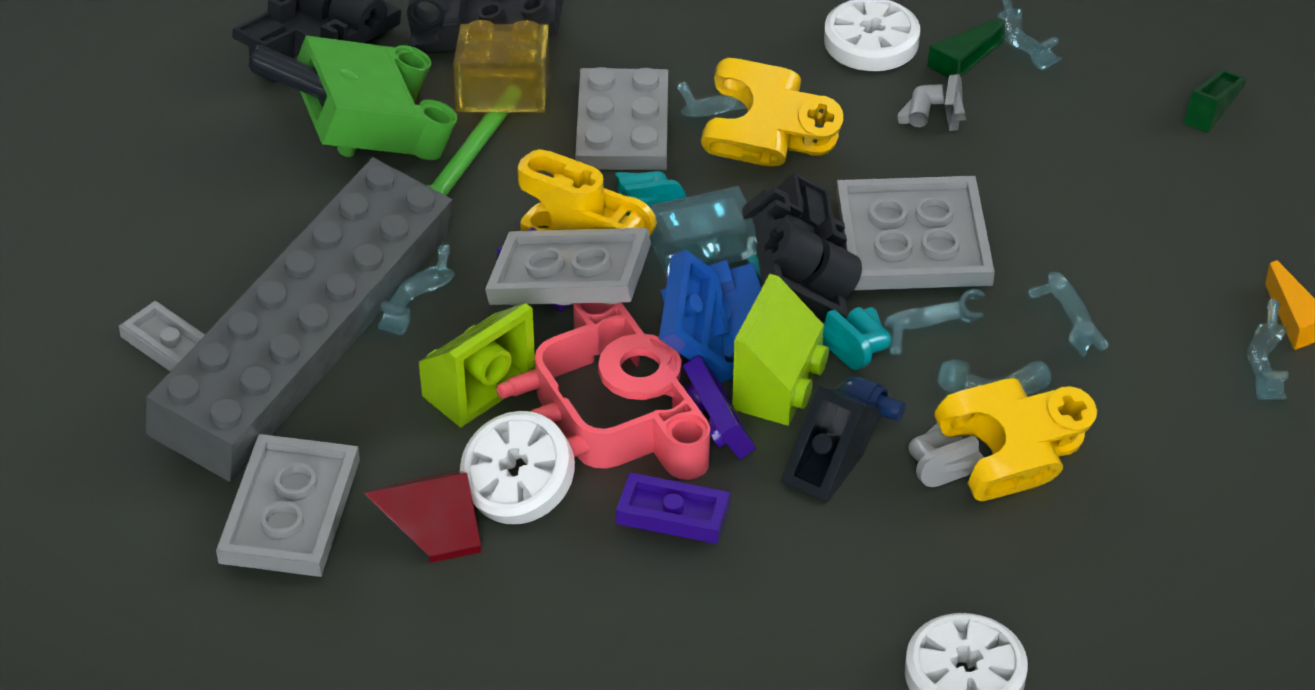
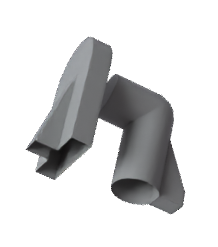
[898,74,966,131]
[908,423,985,487]

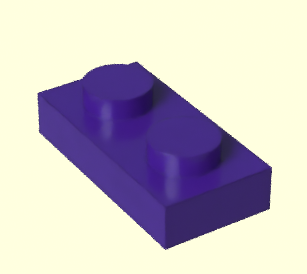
[683,355,757,459]
[616,472,730,544]

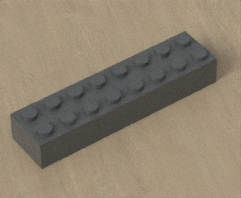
[146,157,453,482]

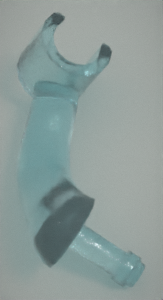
[997,0,1063,70]
[677,81,746,118]
[378,245,455,336]
[1029,271,1108,357]
[884,289,985,355]
[1246,300,1289,400]
[938,359,1051,394]

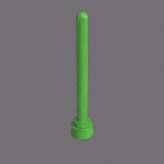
[426,83,522,196]

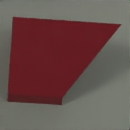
[364,470,481,563]

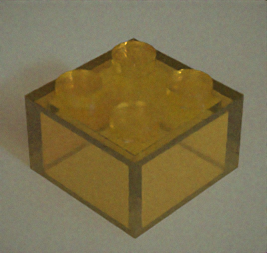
[453,20,550,113]

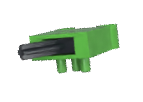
[249,36,458,160]

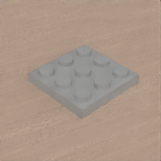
[836,176,995,290]

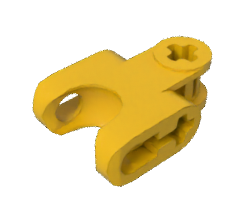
[701,58,843,167]
[518,149,657,236]
[934,378,1097,502]

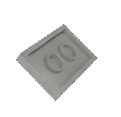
[575,67,668,170]
[485,228,651,306]
[216,434,360,577]

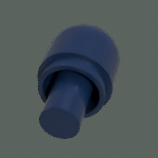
[837,377,905,421]

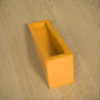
[1265,260,1315,351]

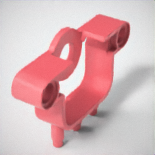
[496,302,710,480]

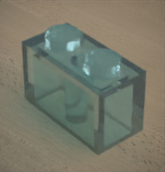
[649,186,756,277]

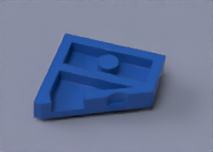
[659,250,734,383]

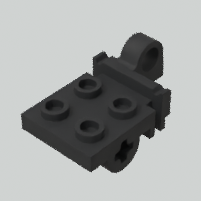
[232,0,401,83]
[407,0,563,62]
[742,172,862,322]

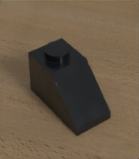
[781,386,882,501]

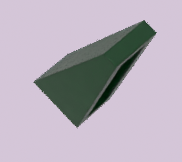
[927,18,1006,78]
[1183,69,1247,133]

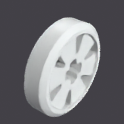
[824,0,920,71]
[460,411,575,524]
[905,613,1028,690]

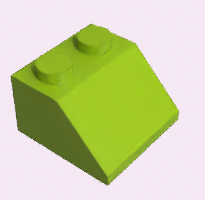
[732,274,829,426]
[419,303,535,428]

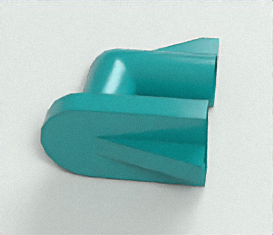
[615,171,686,216]
[823,307,891,370]

